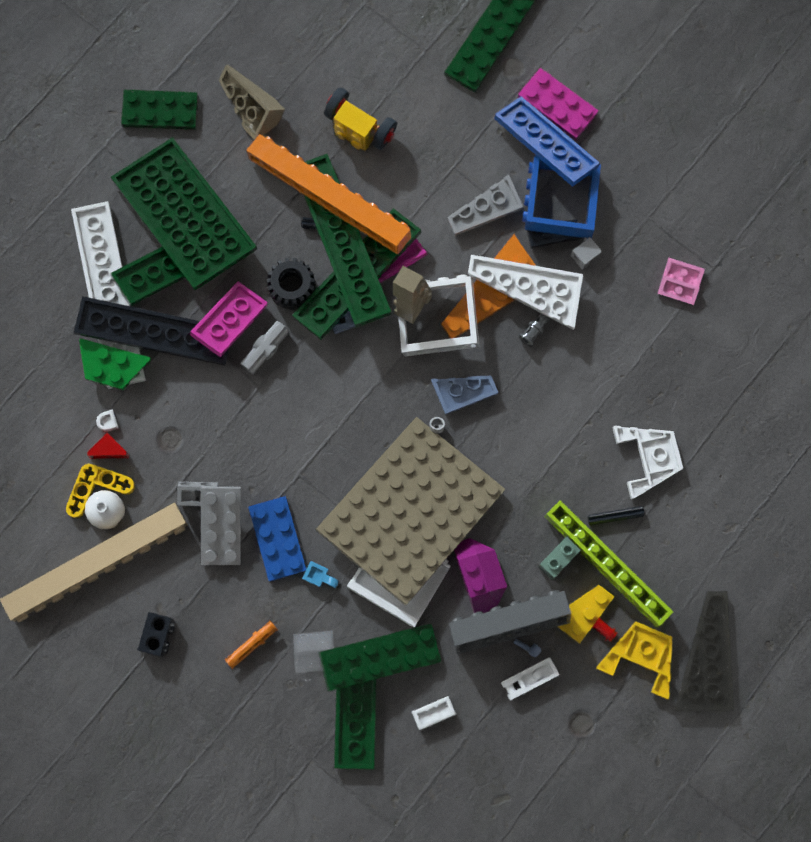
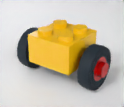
[324,87,397,151]

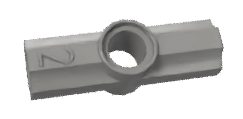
[240,321,290,375]

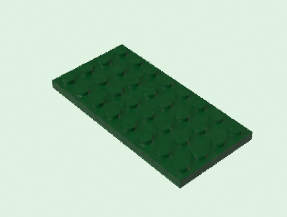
[111,137,257,291]

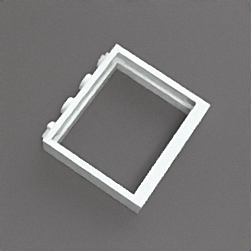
[398,275,480,357]

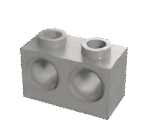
[177,482,218,506]

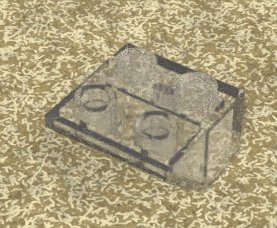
[293,630,334,674]

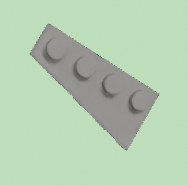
[447,174,523,236]

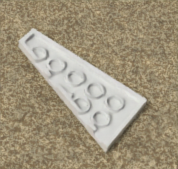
[468,255,583,330]

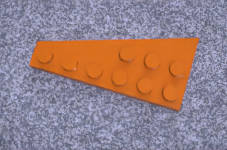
[441,234,536,339]

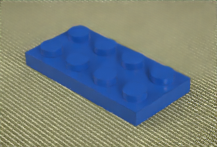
[248,496,306,582]

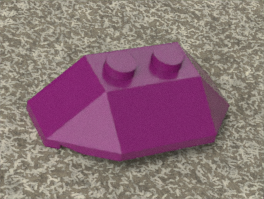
[453,538,507,613]

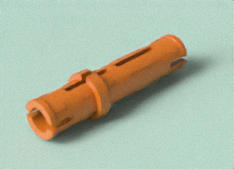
[225,621,278,669]

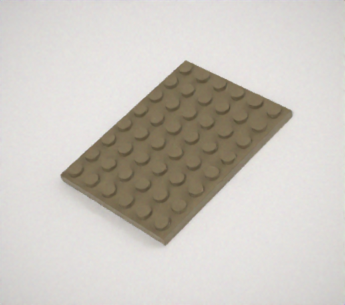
[316,417,505,606]

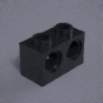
[137,612,175,657]

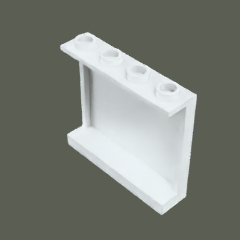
[347,559,450,628]

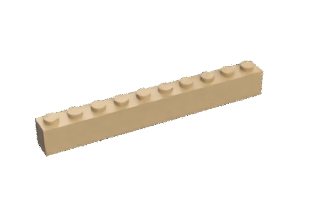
[0,502,188,622]

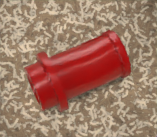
[592,618,618,642]

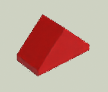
[87,433,129,459]

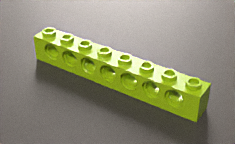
[544,500,673,627]

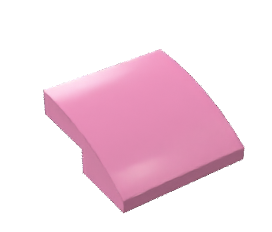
[658,258,705,305]

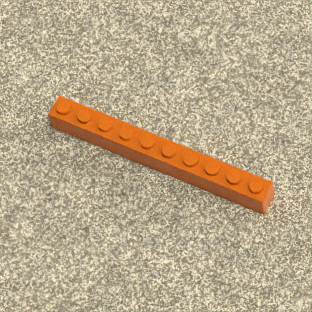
[246,134,411,254]

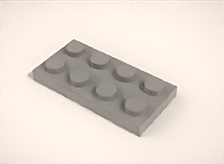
[201,487,241,565]

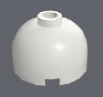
[85,490,125,530]

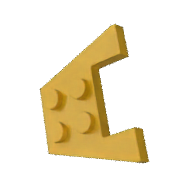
[596,621,672,700]

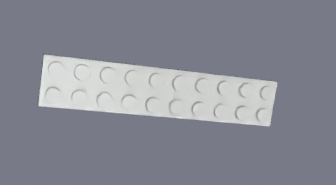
[71,201,146,389]

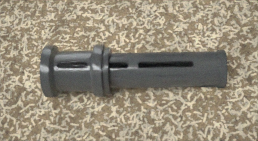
[519,313,551,347]

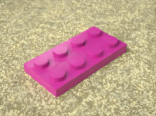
[518,68,598,140]
[190,281,268,357]

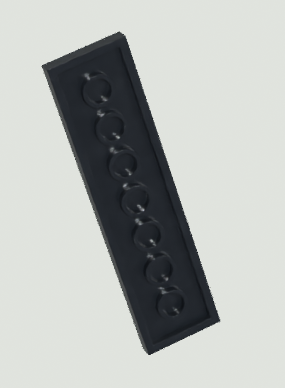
[74,296,229,366]

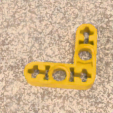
[66,464,135,518]

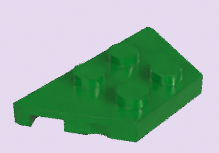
[79,338,151,390]

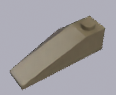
[219,65,285,140]

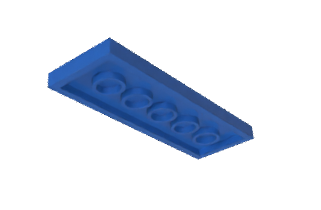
[494,96,600,187]

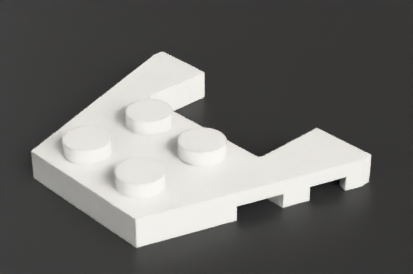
[613,426,683,499]

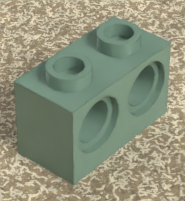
[538,536,581,580]

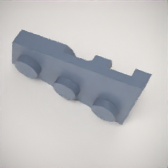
[431,375,498,415]

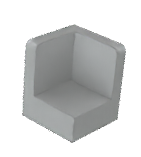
[571,237,601,270]

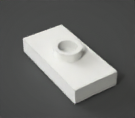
[412,696,456,730]

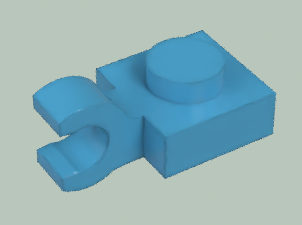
[302,561,339,589]

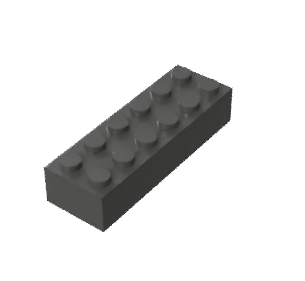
[449,590,571,655]

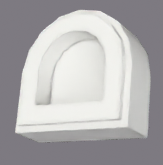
[96,409,119,432]

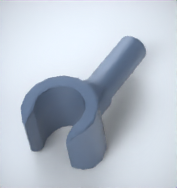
[514,639,541,657]

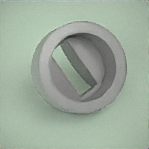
[429,417,445,434]

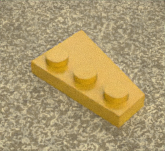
[558,585,615,644]

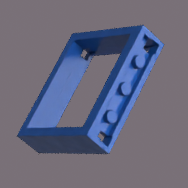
[522,155,601,239]

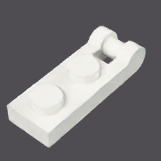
[501,657,559,700]

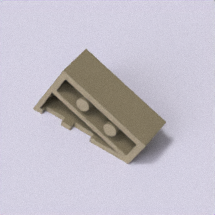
[393,266,432,324]

